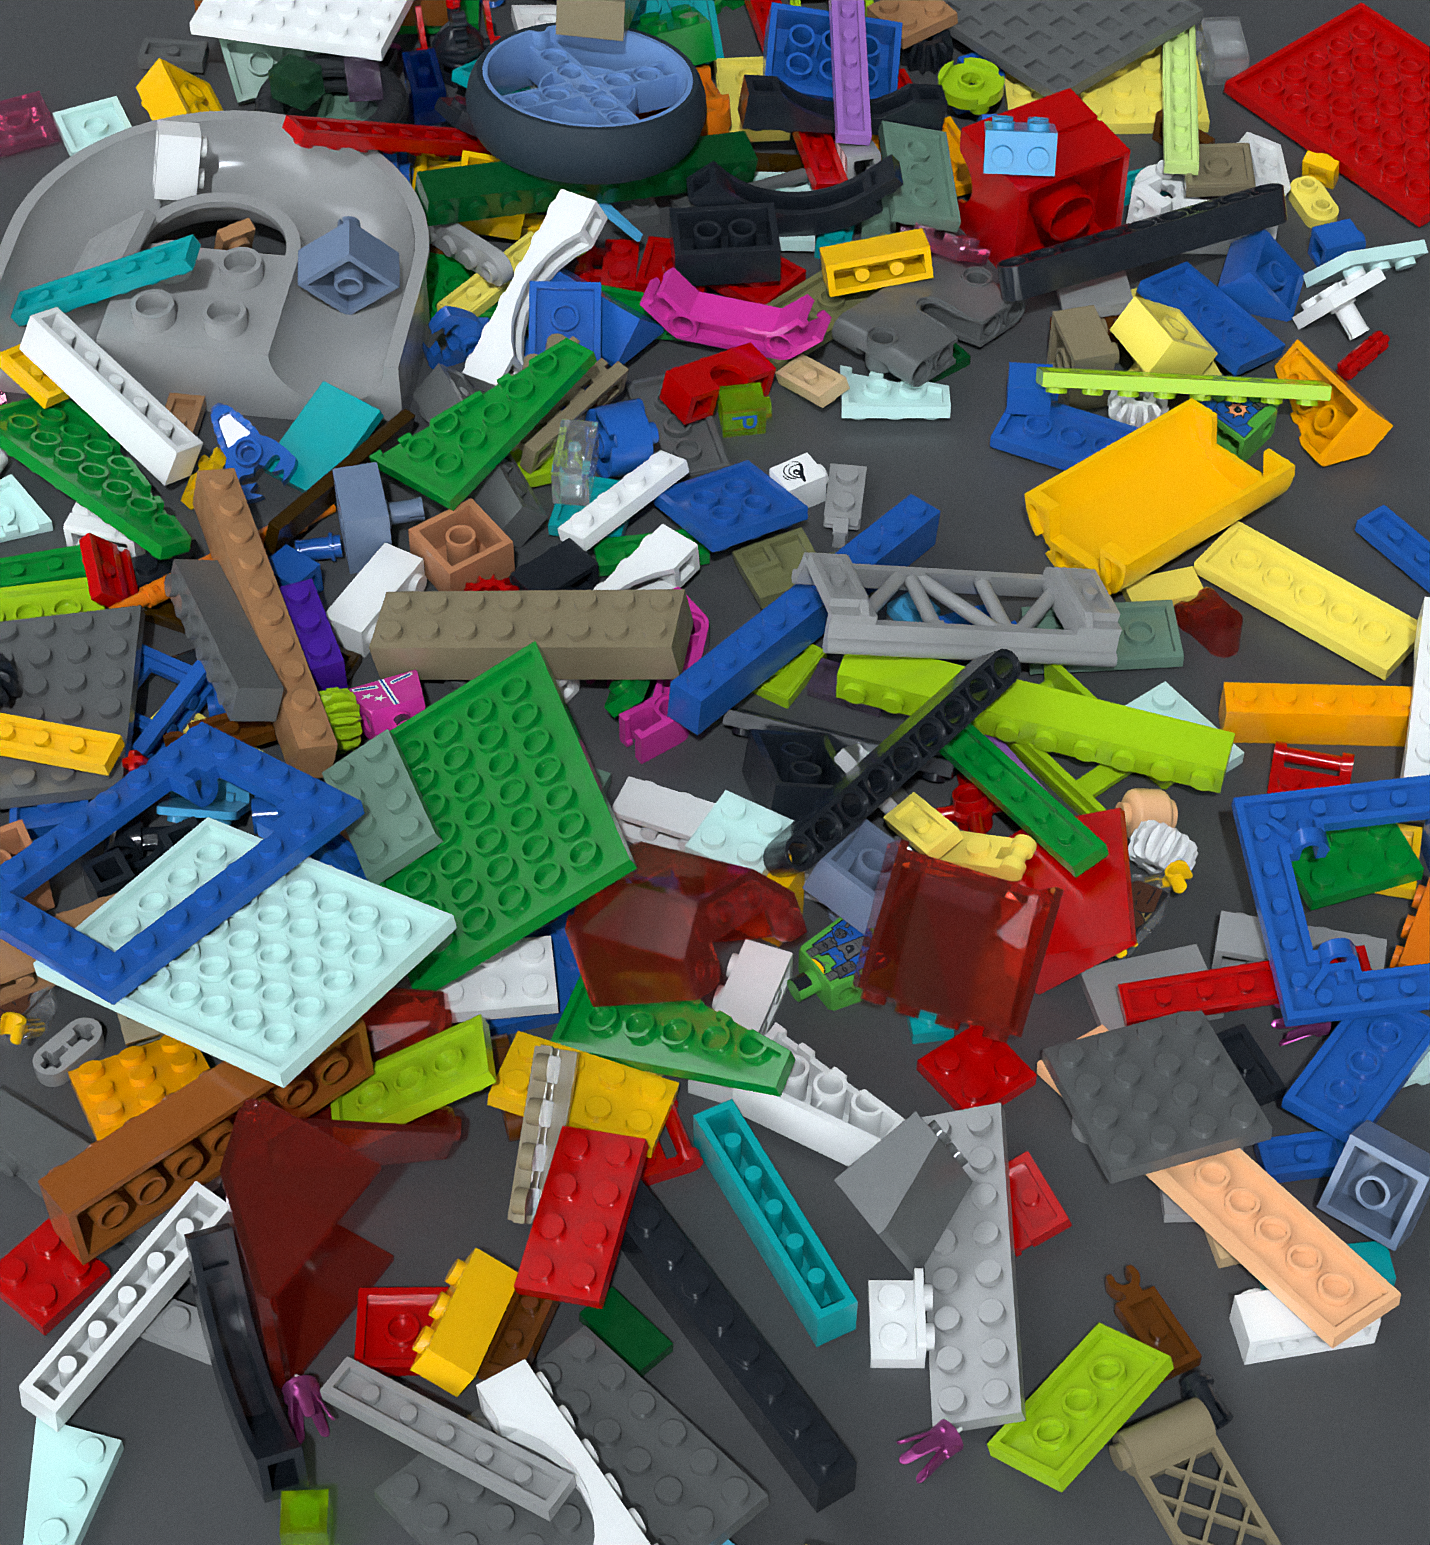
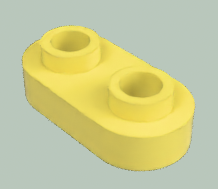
[1288,176,1339,229]

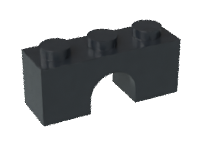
[80,816,199,902]

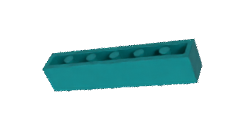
[693,1099,858,1347]

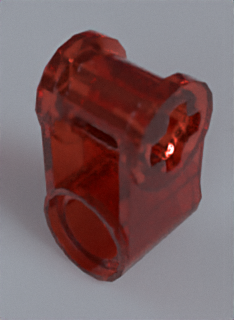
[1174,587,1243,658]

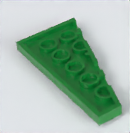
[369,338,597,511]
[550,940,796,1097]

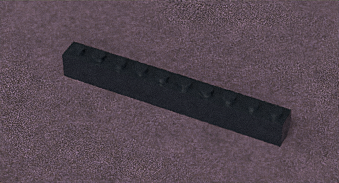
[620,1179,857,1513]

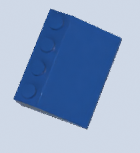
[763,2,903,102]

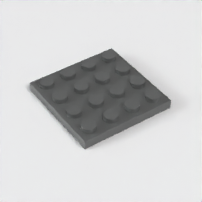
[1042,1010,1273,1184]

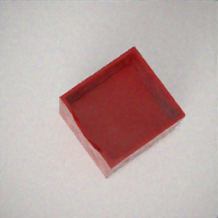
[958,88,1131,269]

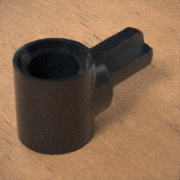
[104,817,169,862]

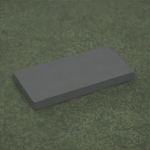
[625,374,731,485]

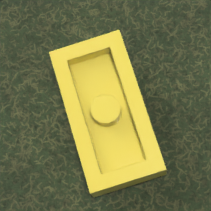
[883,792,964,864]

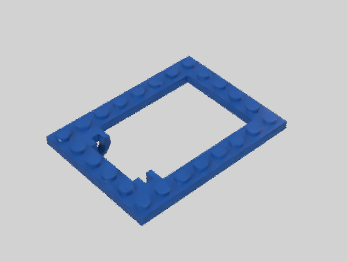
[0,722,365,1005]
[1231,775,1430,1027]

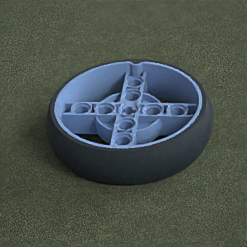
[466,22,707,185]

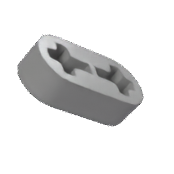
[32,1017,105,1087]

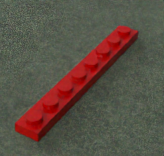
[282,115,492,158]

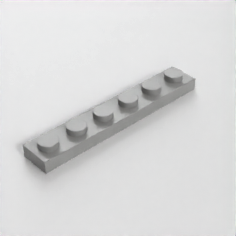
[320,1356,576,1521]

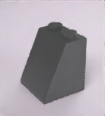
[834,1112,973,1275]

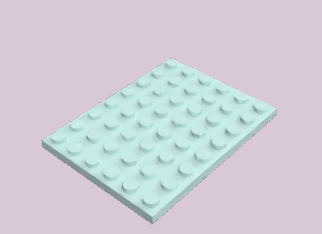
[33,817,457,1088]

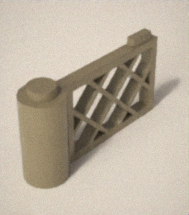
[1109,1397,1282,1545]

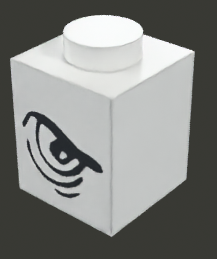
[769,453,829,508]

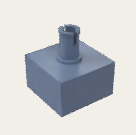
[298,216,400,315]
[332,462,425,574]
[802,819,926,938]
[1317,1119,1430,1251]

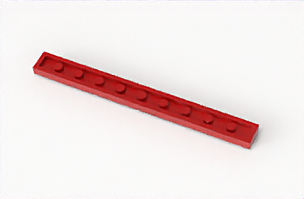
[744,0,848,190]

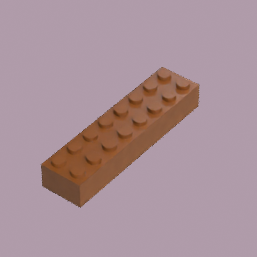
[38,1017,374,1265]

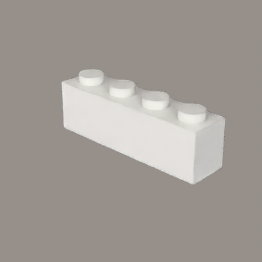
[688,939,793,1103]

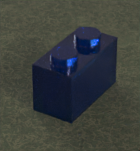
[402,48,447,125]

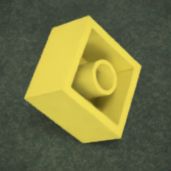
[1110,296,1218,375]

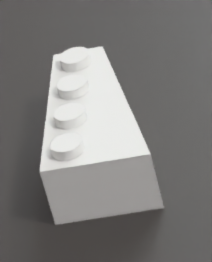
[732,1022,905,1167]

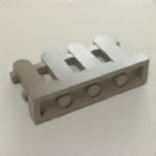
[510,333,629,474]
[507,1045,580,1224]

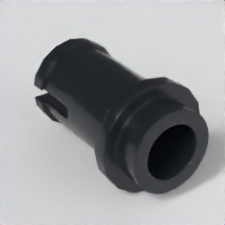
[1180,1370,1234,1430]

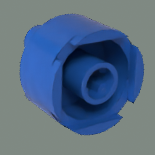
[585,398,659,479]

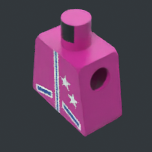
[349,669,426,740]

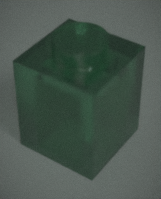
[268,53,325,111]

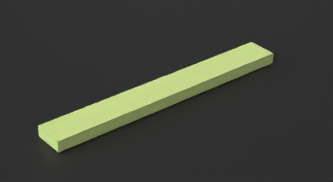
[1162,25,1199,175]

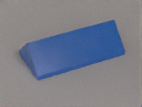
[550,268,664,366]

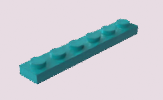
[11,234,201,327]

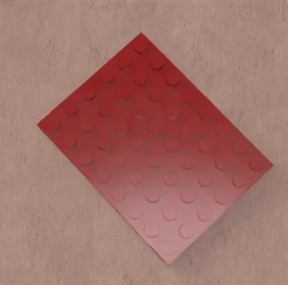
[1224,2,1430,227]

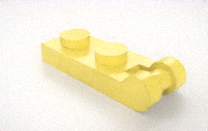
[917,831,1037,881]

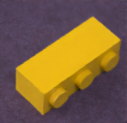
[819,228,934,297]
[410,1248,518,1397]

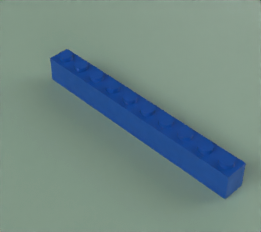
[667,494,941,735]

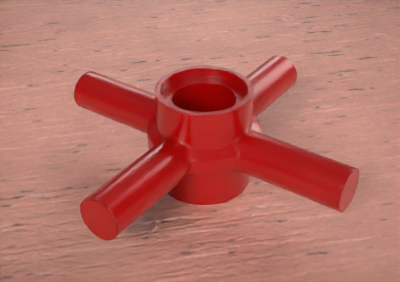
[935,772,1003,834]

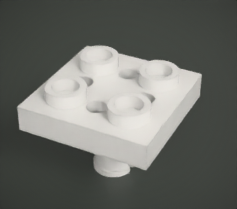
[1292,267,1386,341]

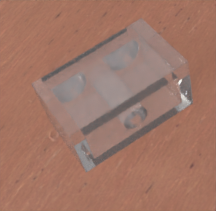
[1196,16,1250,85]
[551,419,599,506]

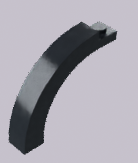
[686,154,903,237]
[184,1222,310,1503]

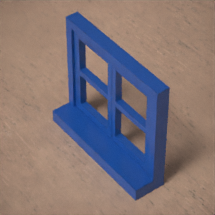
[131,644,214,759]

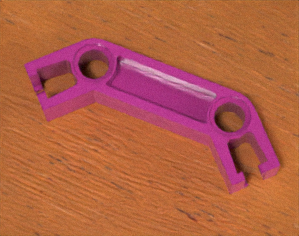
[639,267,832,360]
[619,586,709,764]

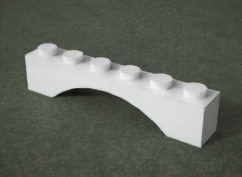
[462,189,608,392]
[556,524,700,704]
[1399,597,1430,829]
[476,1359,659,1545]

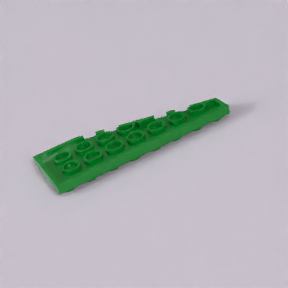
[0,398,191,560]

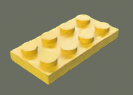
[487,1031,679,1158]

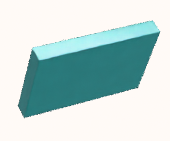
[262,381,384,493]

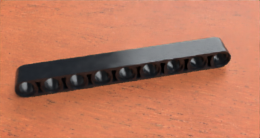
[997,183,1288,301]
[763,649,1021,877]

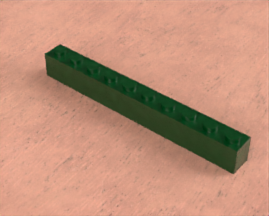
[415,131,758,226]

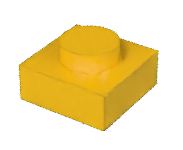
[1302,151,1339,190]

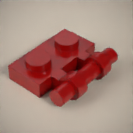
[574,239,640,291]

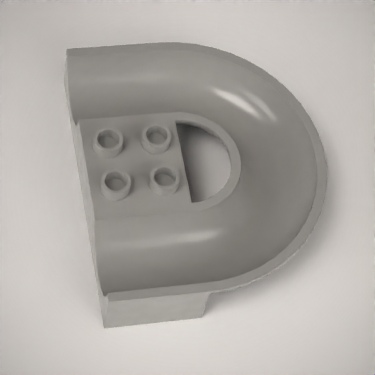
[0,110,431,428]

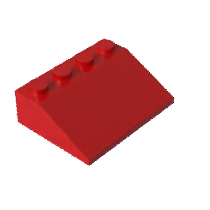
[1001,808,1137,995]

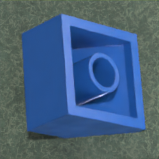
[1217,229,1305,322]

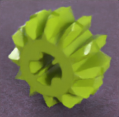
[318,687,363,755]

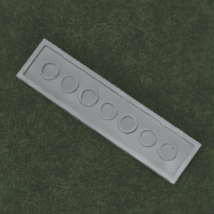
[921,1103,1026,1431]

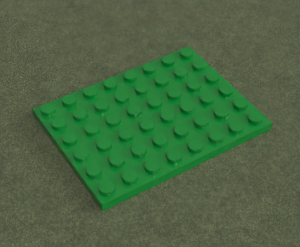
[378,641,637,1000]

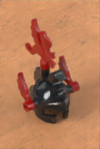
[415,0,501,88]

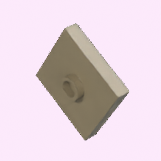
[1183,143,1256,197]

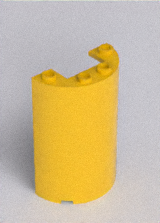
[1024,398,1295,595]

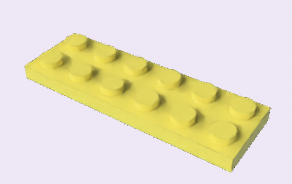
[1193,521,1418,681]

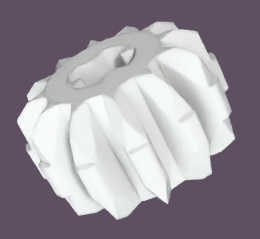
[1107,390,1169,428]
[1128,820,1199,878]

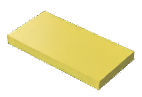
[713,56,790,142]

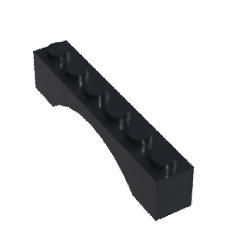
[738,75,948,135]

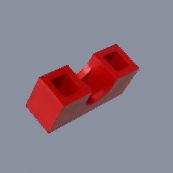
[659,342,776,425]

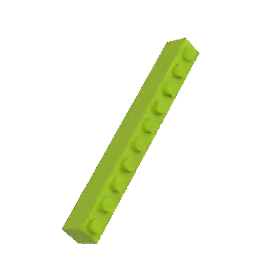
[836,654,1235,793]

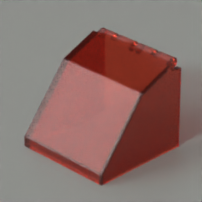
[220,1099,394,1390]

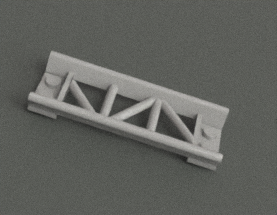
[791,552,1122,667]

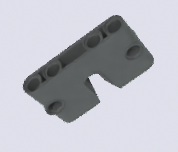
[832,253,1026,387]

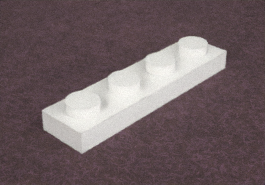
[557,450,689,551]

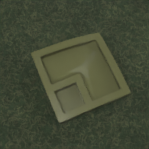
[732,527,816,609]

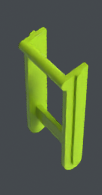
[1003,664,1174,815]

